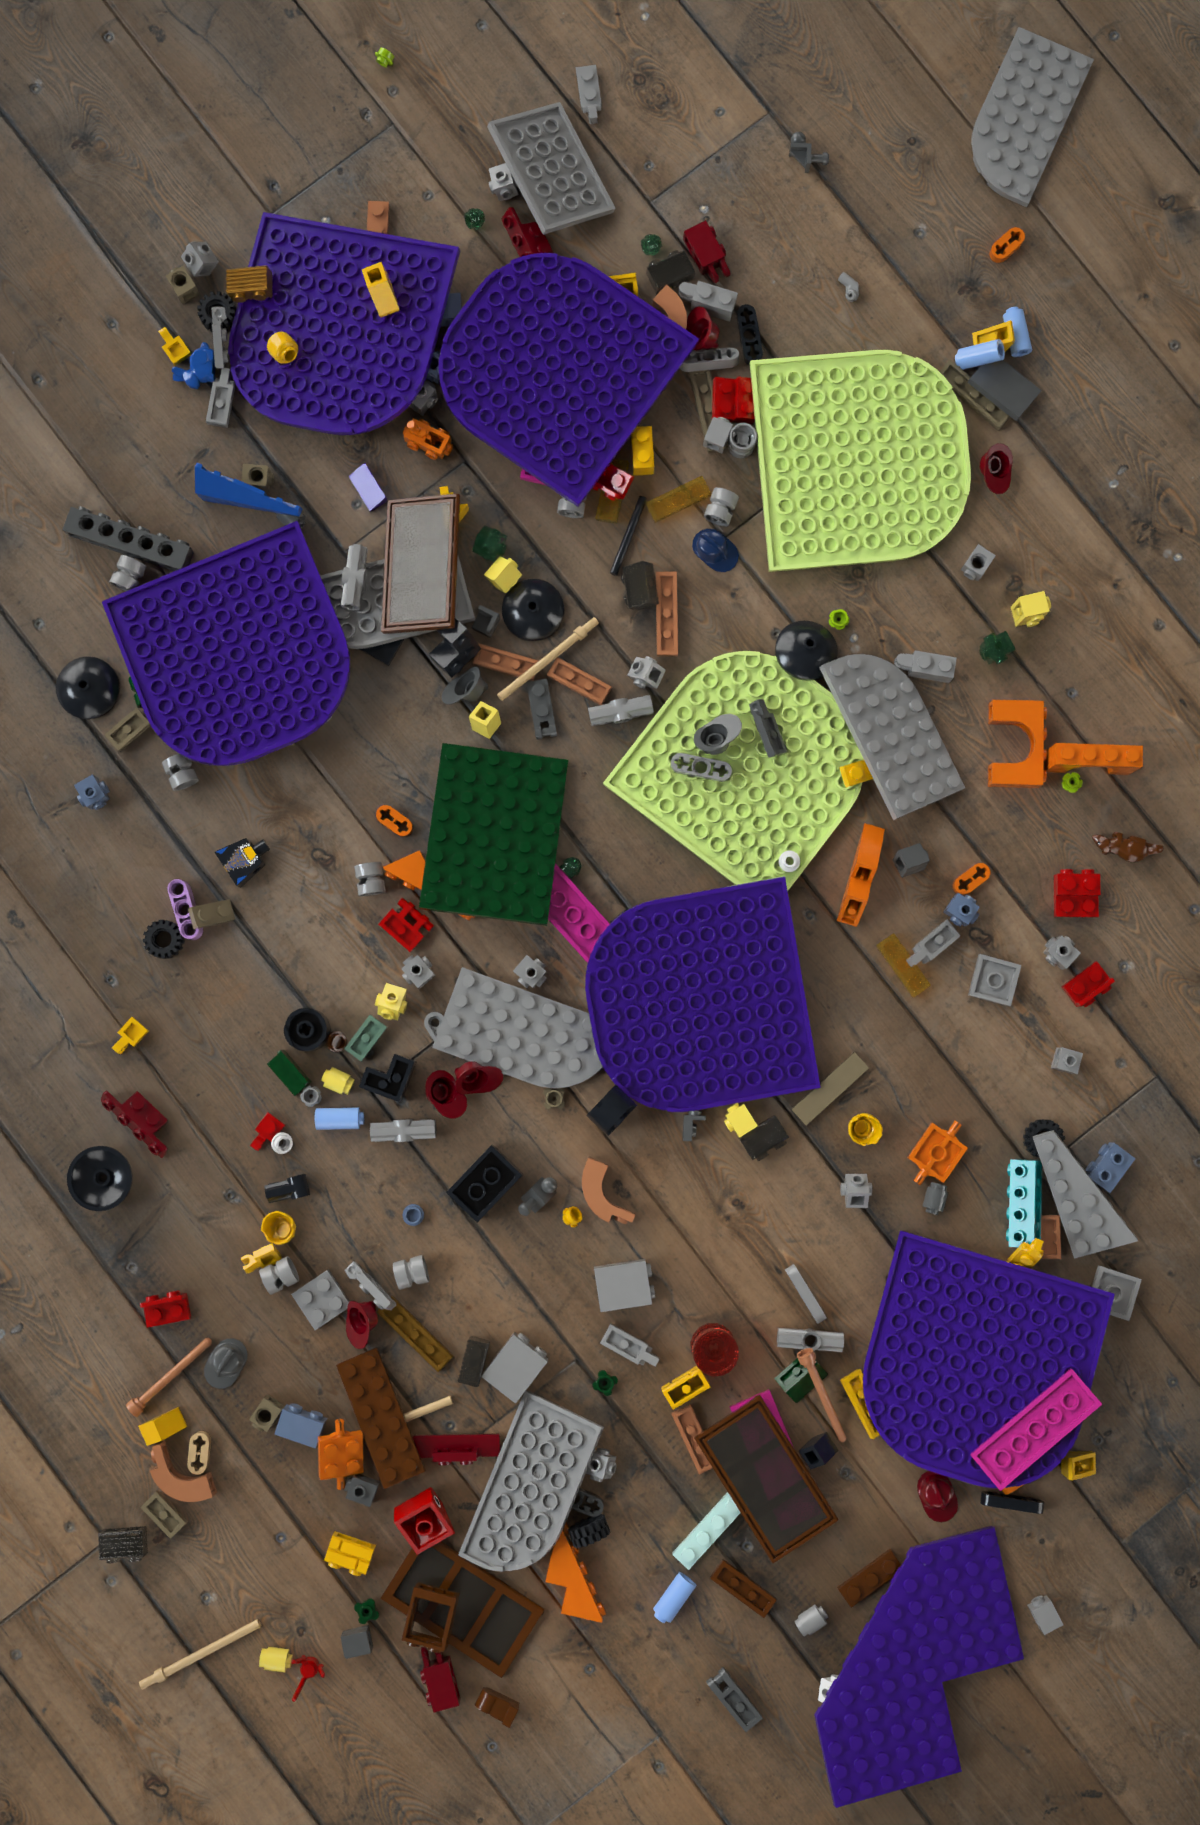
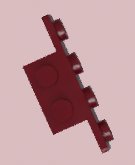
[501,207,553,257]
[101,1090,168,1158]
[413,1433,500,1465]

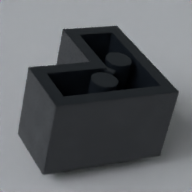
[429,618,481,678]
[359,1054,417,1102]

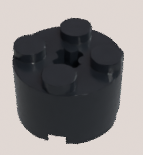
[283,1008,330,1051]
[586,1084,637,1136]

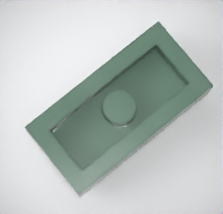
[344,1015,388,1062]

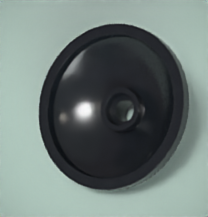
[502,579,565,641]
[775,620,838,681]
[56,656,120,719]
[67,1146,133,1211]

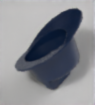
[692,528,739,572]

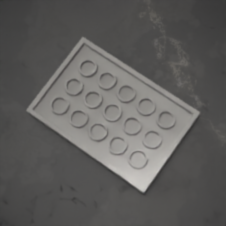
[487,102,616,235]

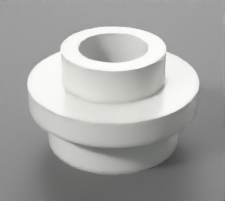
[779,851,800,872]
[271,1132,293,1154]

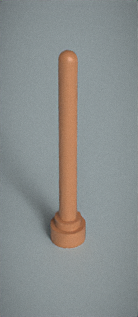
[126,1338,212,1417]
[797,1348,846,1442]

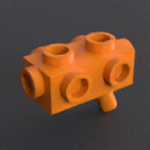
[403,418,453,460]

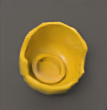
[848,1113,883,1146]
[261,1211,296,1245]

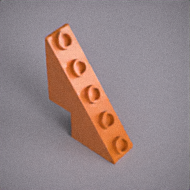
[836,823,885,927]
[383,850,475,921]
[545,1522,606,1623]

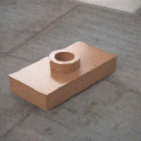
[1041,1215,1061,1259]

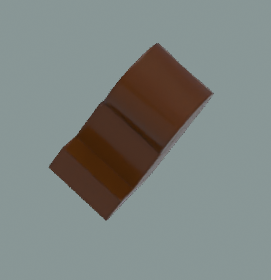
[475,1687,520,1728]

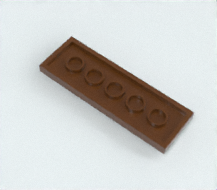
[336,1347,426,1489]

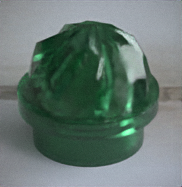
[464,208,485,230]
[641,234,662,255]
[560,857,581,879]

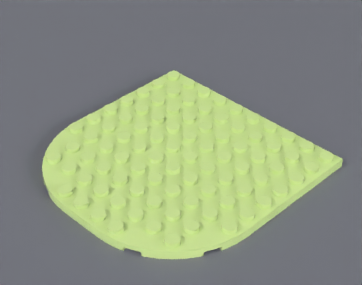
[750,350,971,572]
[603,651,864,891]

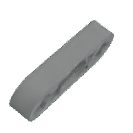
[680,347,739,372]
[671,753,732,782]
[785,1264,827,1324]

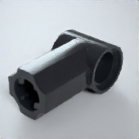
[265,1174,310,1203]

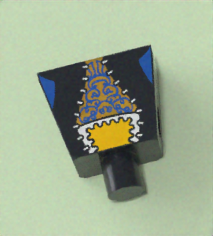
[214,838,270,888]

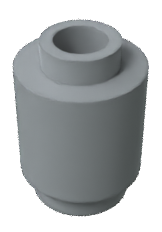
[794,1604,829,1637]

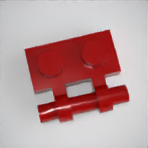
[378,898,435,953]

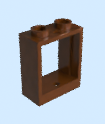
[402,1582,460,1653]

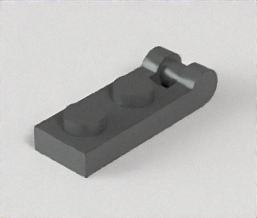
[526,679,557,740]
[706,1667,763,1732]

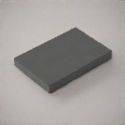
[967,360,1042,421]

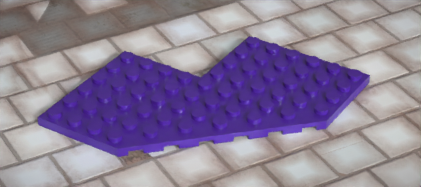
[814,1526,1024,1808]

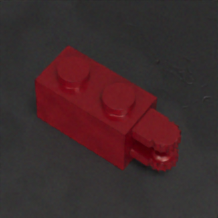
[683,220,731,283]
[420,1647,461,1713]

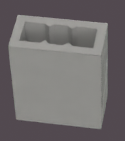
[594,1259,656,1312]
[481,1332,548,1404]

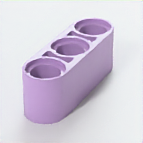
[168,879,203,940]

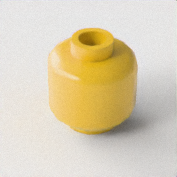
[267,331,298,364]

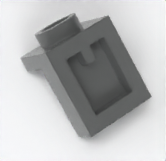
[682,1111,706,1141]

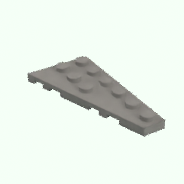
[1033,1130,1138,1259]

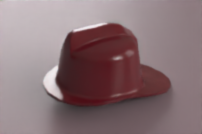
[686,306,720,351]
[979,443,1013,494]
[454,1061,503,1095]
[425,1070,467,1119]
[346,1301,378,1349]
[917,1471,958,1522]

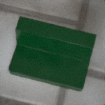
[267,1050,312,1096]
[774,1358,828,1403]

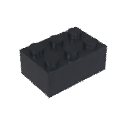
[446,1144,523,1223]

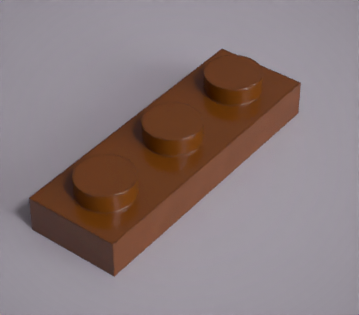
[837,1549,902,1608]
[710,1559,777,1618]

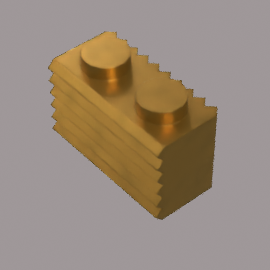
[226,265,273,303]

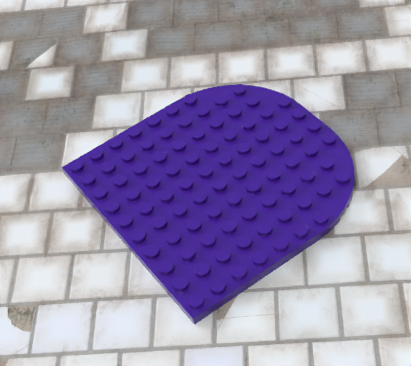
[228,212,460,435]
[439,253,699,507]
[102,521,350,766]
[585,876,821,1112]
[863,1230,1115,1488]

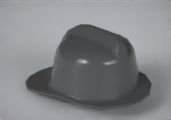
[442,666,488,705]
[693,714,742,755]
[204,1338,247,1389]

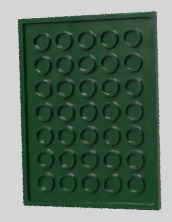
[419,743,568,926]

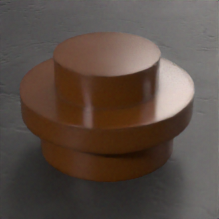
[326,1031,347,1053]

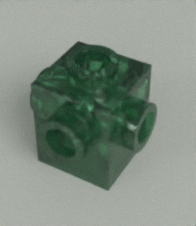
[472,525,507,562]
[979,631,1016,665]

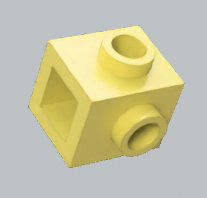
[375,983,408,1021]

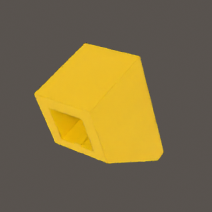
[362,262,400,318]

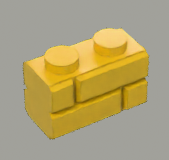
[631,426,654,476]
[661,1365,710,1410]
[324,1531,376,1576]

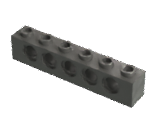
[62,506,194,571]

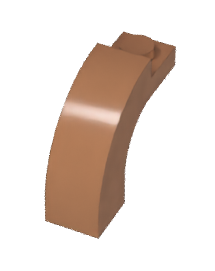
[652,284,687,329]
[582,1157,635,1224]
[150,1440,217,1502]

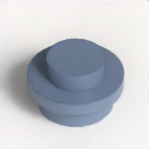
[402,1204,424,1226]

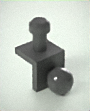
[789,132,829,173]
[518,1177,557,1216]

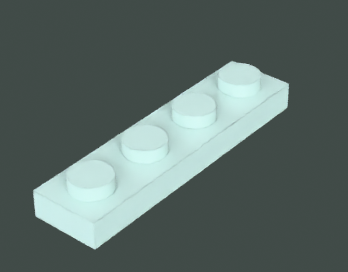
[672,1492,748,1570]

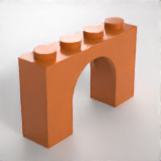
[988,700,1047,788]
[1044,743,1143,775]

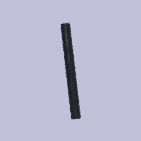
[610,496,647,576]

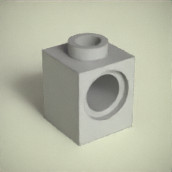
[703,417,733,454]
[961,544,996,581]
[1051,1047,1083,1074]
[1027,1595,1063,1635]

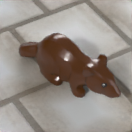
[1092,832,1164,863]

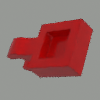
[250,1112,286,1151]

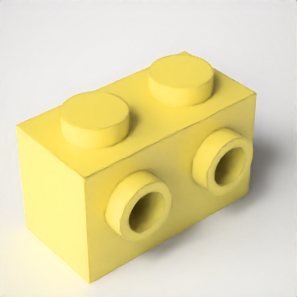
[1011,591,1051,627]

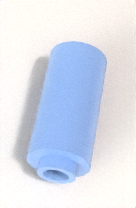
[1003,307,1032,357]
[955,339,1005,370]
[315,1107,364,1130]
[653,1572,697,1623]

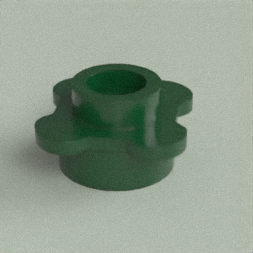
[592,1370,618,1396]
[354,1598,379,1624]

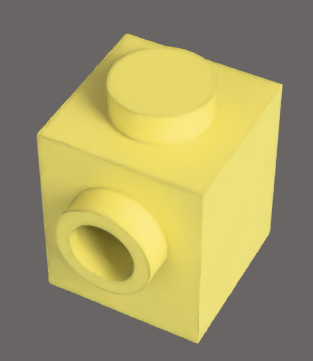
[484,556,522,593]
[469,701,501,739]
[724,1103,758,1138]

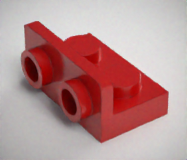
[592,463,635,501]
[1061,961,1115,1007]
[140,1290,191,1328]

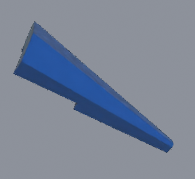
[195,463,302,517]

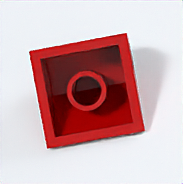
[394,1487,455,1555]

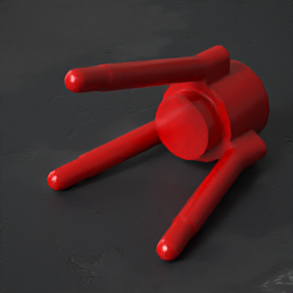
[292,1655,325,1702]

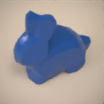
[172,342,216,389]

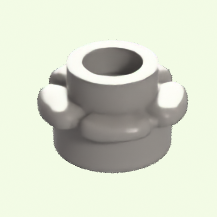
[300,1086,322,1107]

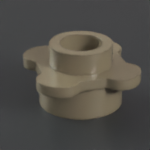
[543,1088,565,1109]

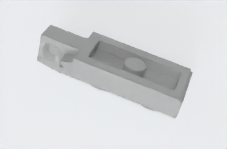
[576,65,602,124]
[212,307,229,368]
[206,368,235,428]
[906,919,960,967]
[344,1261,396,1310]
[600,1323,660,1367]

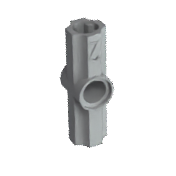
[341,544,368,611]
[588,695,654,726]
[370,1119,437,1142]
[777,1327,844,1352]

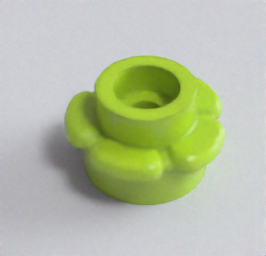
[375,47,395,67]
[829,609,849,630]
[1062,772,1083,793]

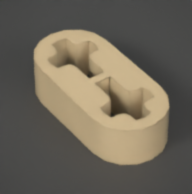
[187,1431,211,1475]

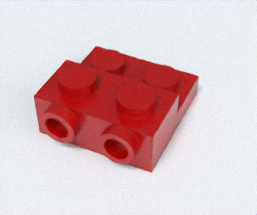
[712,376,755,425]
[1054,869,1101,918]

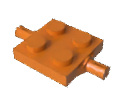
[907,1120,968,1186]
[318,1419,364,1490]

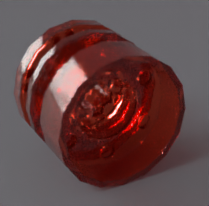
[690,1323,739,1376]

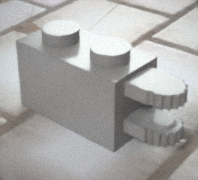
[678,281,738,322]
[894,650,957,683]

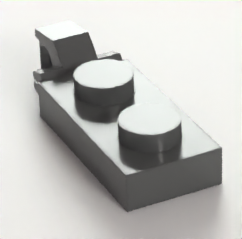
[749,699,787,758]

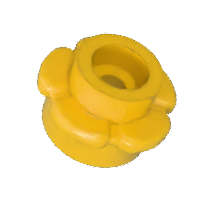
[563,1206,582,1227]

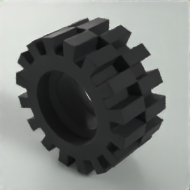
[197,291,236,333]
[143,920,185,959]
[1023,1119,1065,1158]
[568,1514,611,1548]

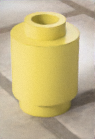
[321,1067,355,1095]
[259,1647,293,1672]

